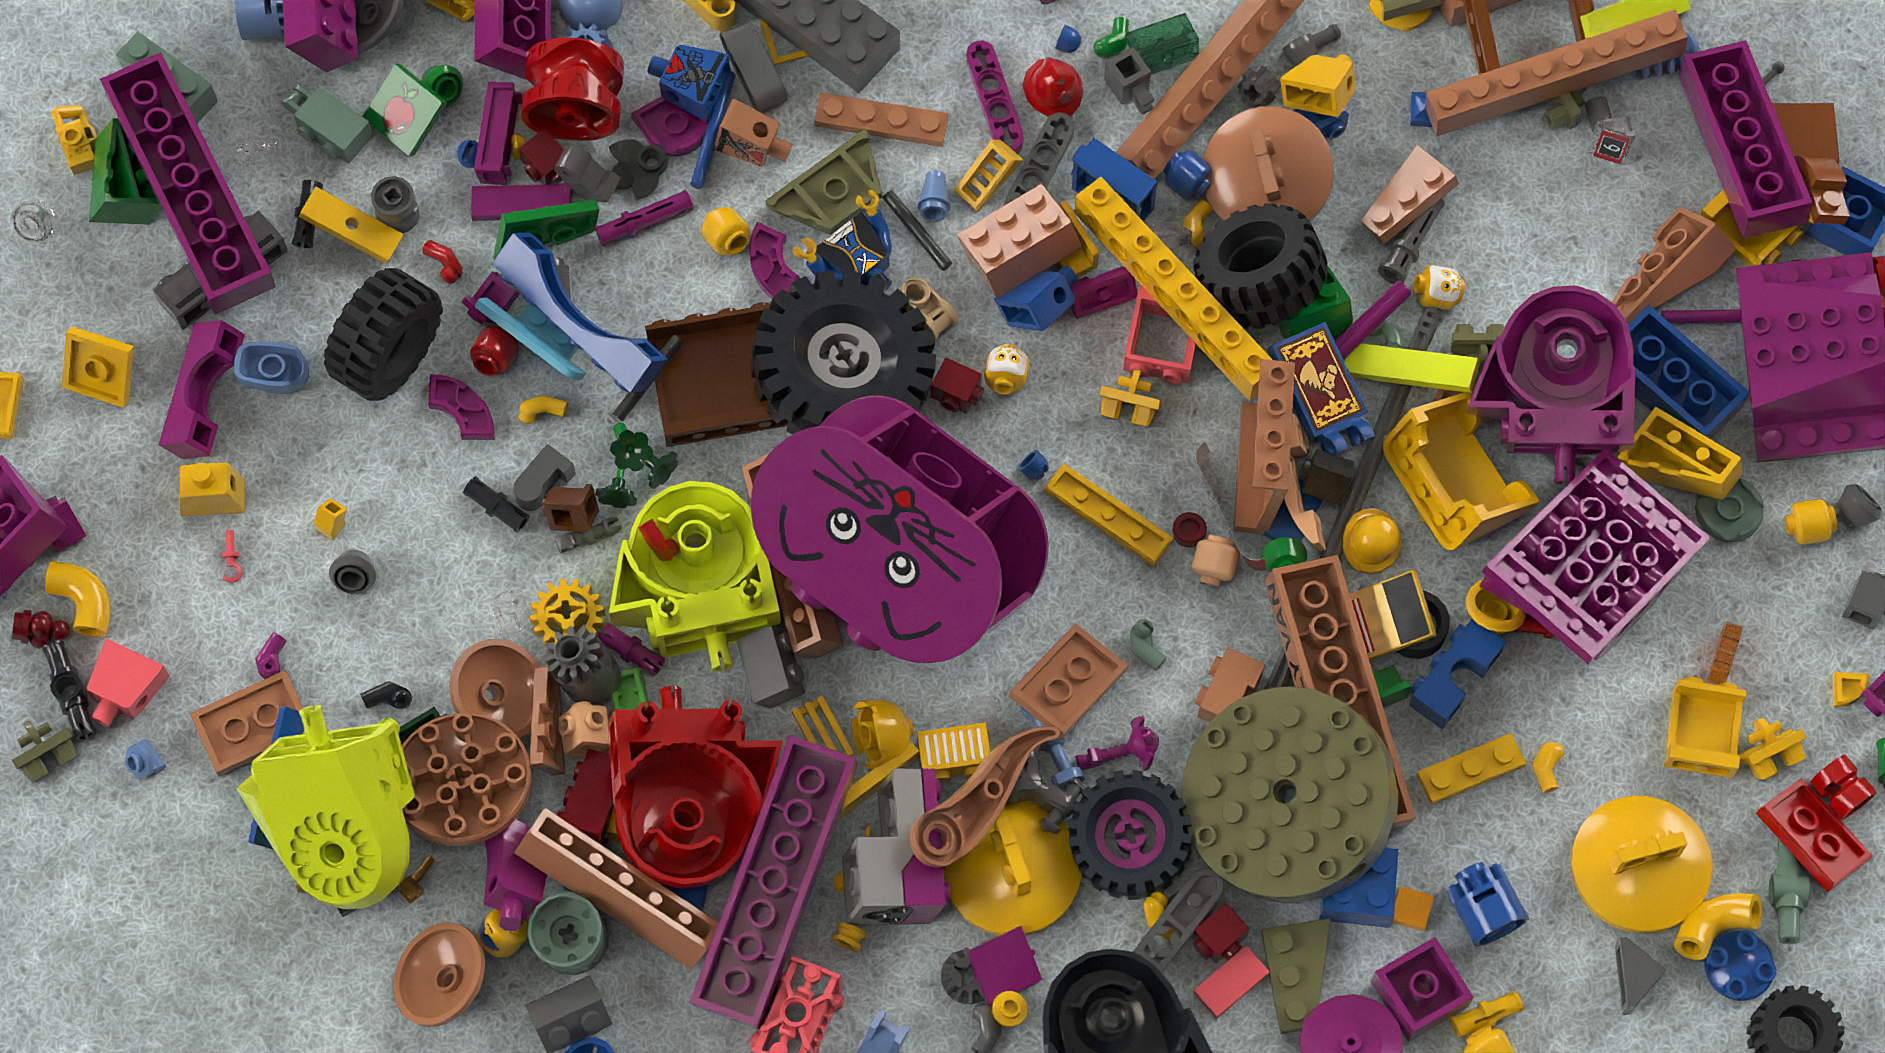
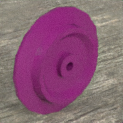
[1299,994,1403,1053]

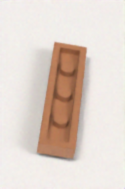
[814,92,948,147]

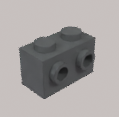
[736,625,805,709]
[525,975,613,1053]

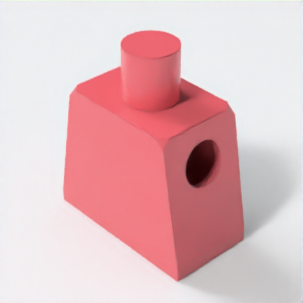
[87,638,169,728]

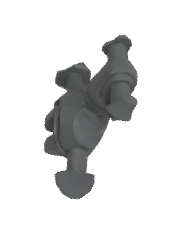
[1006,743,1086,834]

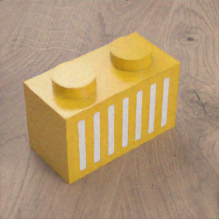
[917,722,990,784]

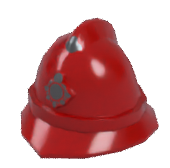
[1022,57,1084,117]

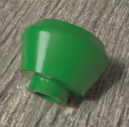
[421,65,463,108]
[1261,537,1307,573]

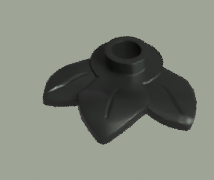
[609,139,668,199]

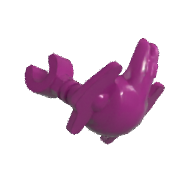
[1075,716,1159,771]

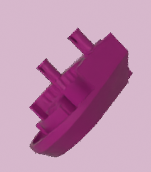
[1467,285,1635,484]

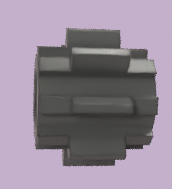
[1237,65,1281,108]

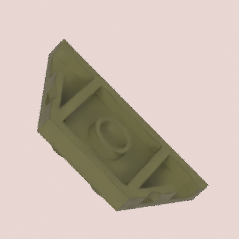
[765,129,882,235]

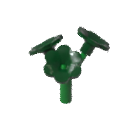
[595,423,678,508]

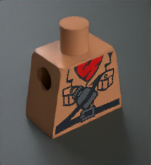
[714,99,793,167]

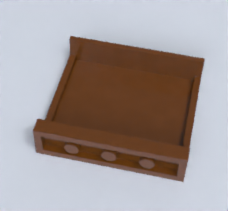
[645,302,789,447]

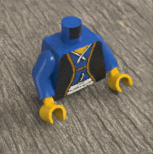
[793,190,892,291]

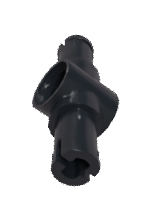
[42,640,97,742]

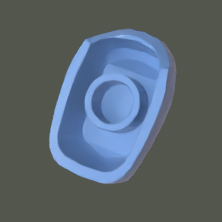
[234,341,309,394]

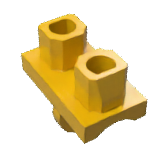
[1099,369,1162,428]
[1738,718,1806,780]

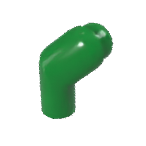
[1094,17,1129,57]

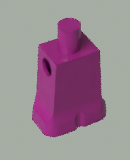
[484,819,547,931]

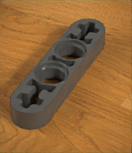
[1004,113,1074,206]

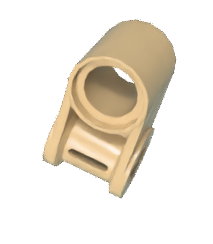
[901,278,959,341]

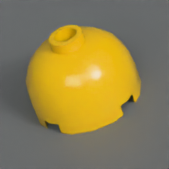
[851,699,914,770]

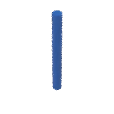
[690,71,736,189]

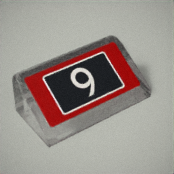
[1587,116,1635,166]

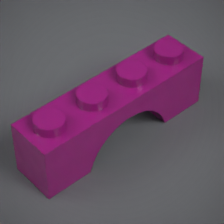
[158,320,245,459]

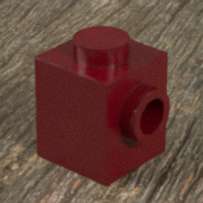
[519,128,564,185]
[930,357,985,414]
[1192,903,1250,964]

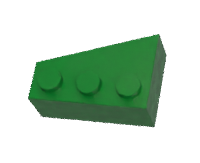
[89,118,162,225]

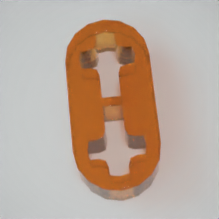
[1707,621,1743,684]

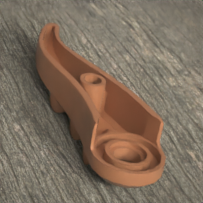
[909,726,1060,868]

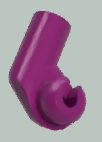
[255,632,287,679]

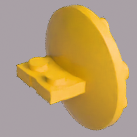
[1570,795,1713,934]
[943,801,1082,936]

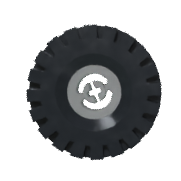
[750,270,936,435]

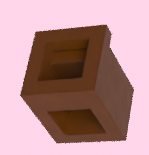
[542,484,599,532]

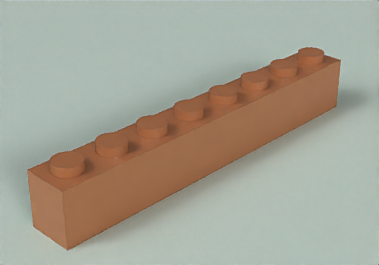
[1116,0,1304,179]
[1425,9,1687,137]

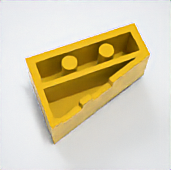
[1617,407,1743,500]

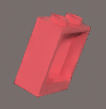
[1123,285,1196,384]

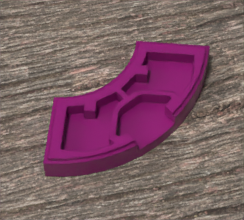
[749,222,800,299]
[428,374,495,440]

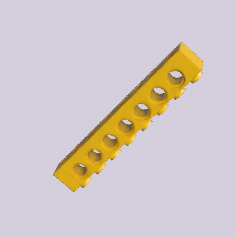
[1074,177,1272,401]

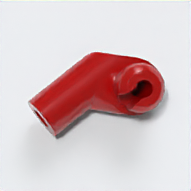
[423,240,463,284]

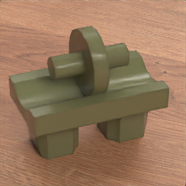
[1536,87,1587,130]
[1450,324,1504,374]
[12,720,77,782]

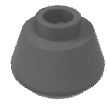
[1837,484,1882,528]
[329,550,376,594]

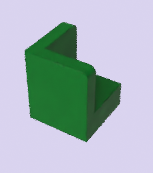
[1371,664,1412,708]

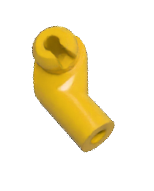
[1182,200,1213,248]
[518,395,569,424]

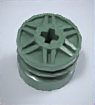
[527,893,609,975]

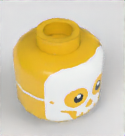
[1413,265,1465,311]
[984,344,1030,395]

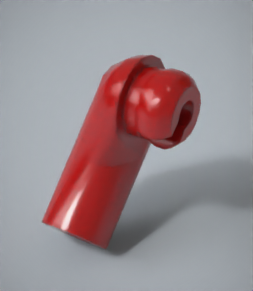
[638,518,679,561]

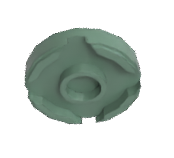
[1695,478,1764,542]

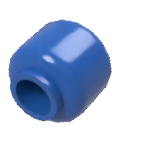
[1163,150,1211,199]

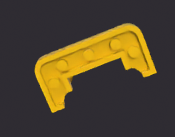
[1383,392,1540,550]

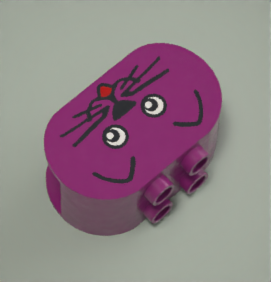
[751,396,1049,663]

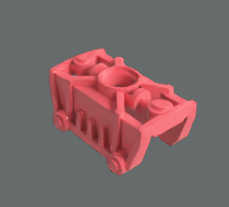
[750,956,845,1053]

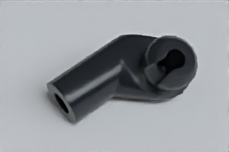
[360,681,412,709]

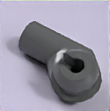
[971,1003,1002,1053]

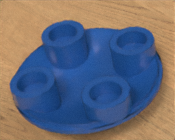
[1704,930,1776,1001]

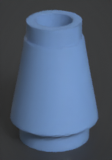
[918,170,951,221]

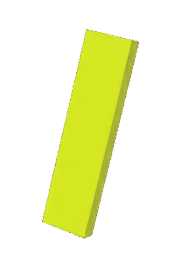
[1580,0,1691,39]
[1345,343,1480,393]

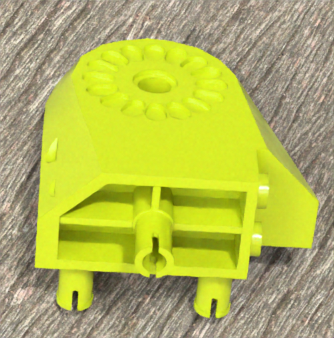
[609,481,781,672]
[237,705,415,909]

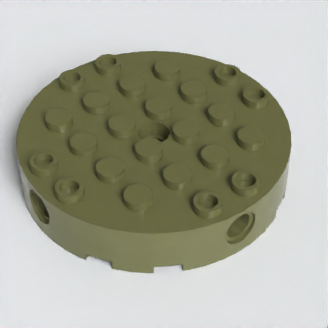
[1182,687,1398,903]

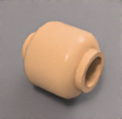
[1191,535,1240,587]

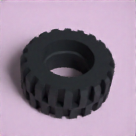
[1193,203,1328,329]
[324,268,443,401]

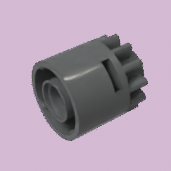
[544,626,620,705]

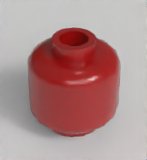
[470,326,520,376]

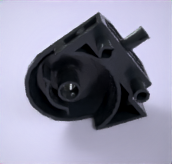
[1042,948,1213,1053]

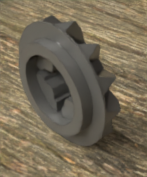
[941,947,985,1004]

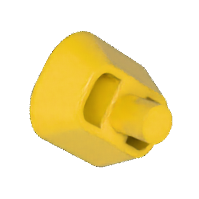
[511,134,525,160]

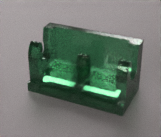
[1125,13,1199,75]

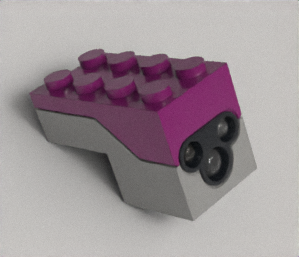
[842,769,950,925]

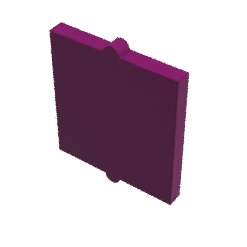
[966,926,1043,1005]

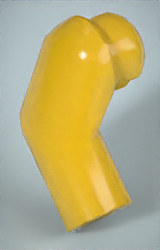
[1532,741,1564,794]
[1143,891,1175,941]

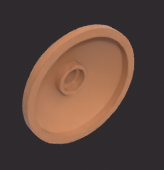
[449,639,540,738]
[393,922,485,1027]

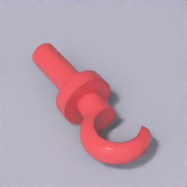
[222,530,242,583]

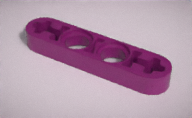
[966,40,1024,154]

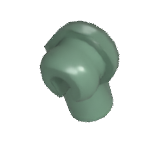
[1130,619,1166,670]

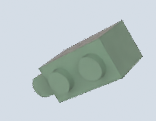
[281,84,373,164]

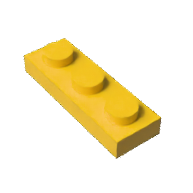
[1416,733,1526,805]

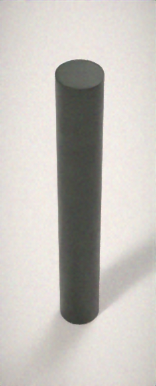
[883,190,952,271]
[612,334,684,422]

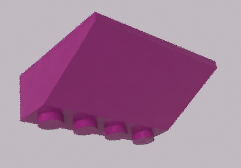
[0,455,67,596]

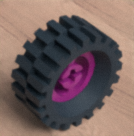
[1068,770,1192,900]

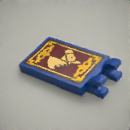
[1266,322,1375,455]

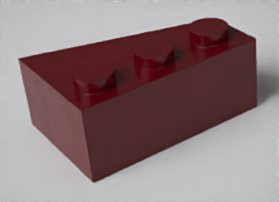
[556,749,614,848]

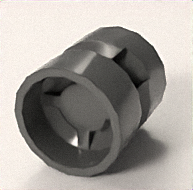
[371,176,419,234]

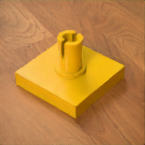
[62,326,134,408]

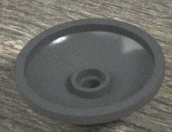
[354,0,403,54]

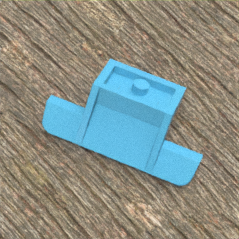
[475,297,587,380]

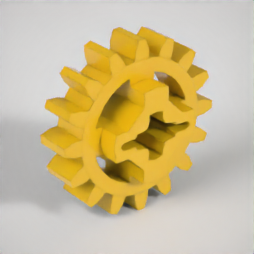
[530,578,605,646]

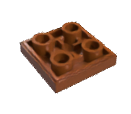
[1772,103,1840,164]

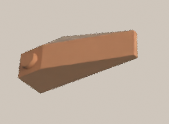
[1612,206,1737,323]

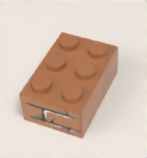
[957,184,1082,298]

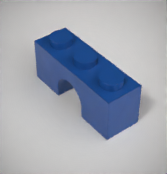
[1409,619,1506,730]

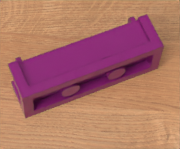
[474,81,523,185]

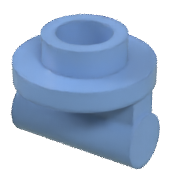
[125,739,167,778]

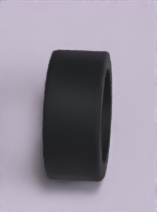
[1395,591,1450,659]

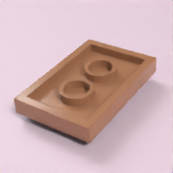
[1009,623,1128,739]
[190,670,305,777]

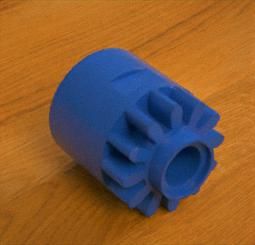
[1446,862,1529,946]

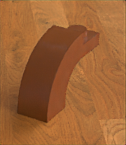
[1794,156,1849,225]

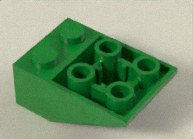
[1253,260,1353,339]

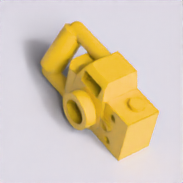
[51,105,98,175]

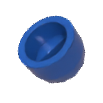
[1055,24,1081,53]
[457,140,478,168]
[1019,450,1049,480]

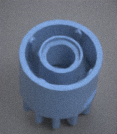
[234,0,285,40]

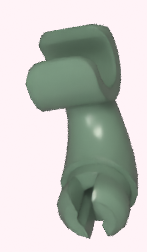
[1369,320,1405,349]

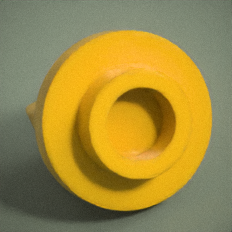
[992,991,1028,1027]

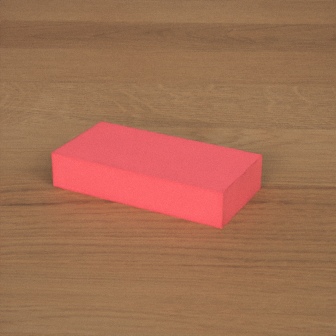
[1193,945,1270,1019]

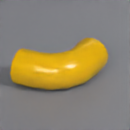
[45,561,111,638]
[1674,893,1762,960]

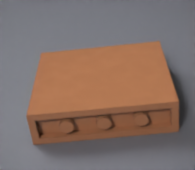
[1233,359,1295,534]

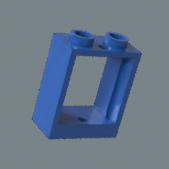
[1071,138,1157,222]

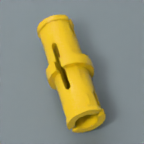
[1450,990,1524,1039]

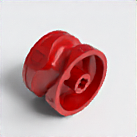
[521,37,625,141]

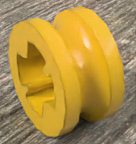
[831,922,867,952]

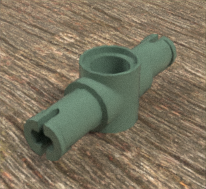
[1768,840,1810,944]

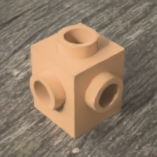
[558,701,609,758]

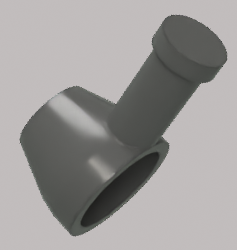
[1282,24,1341,66]

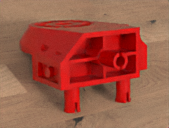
[608,686,783,889]

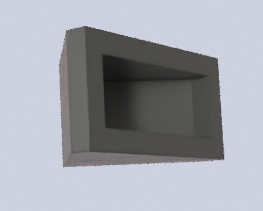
[1614,937,1666,1015]

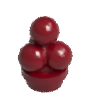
[12,610,70,649]

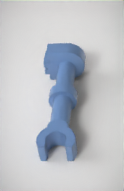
[1020,706,1085,792]

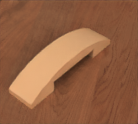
[1284,414,1326,552]

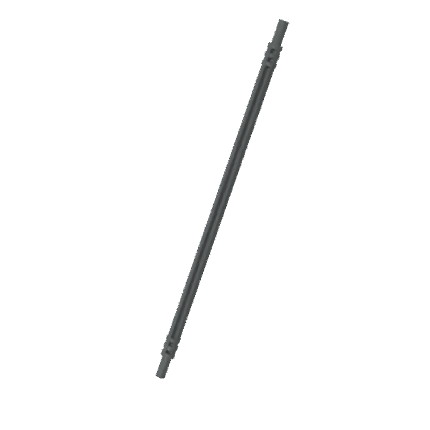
[1264,307,1443,690]

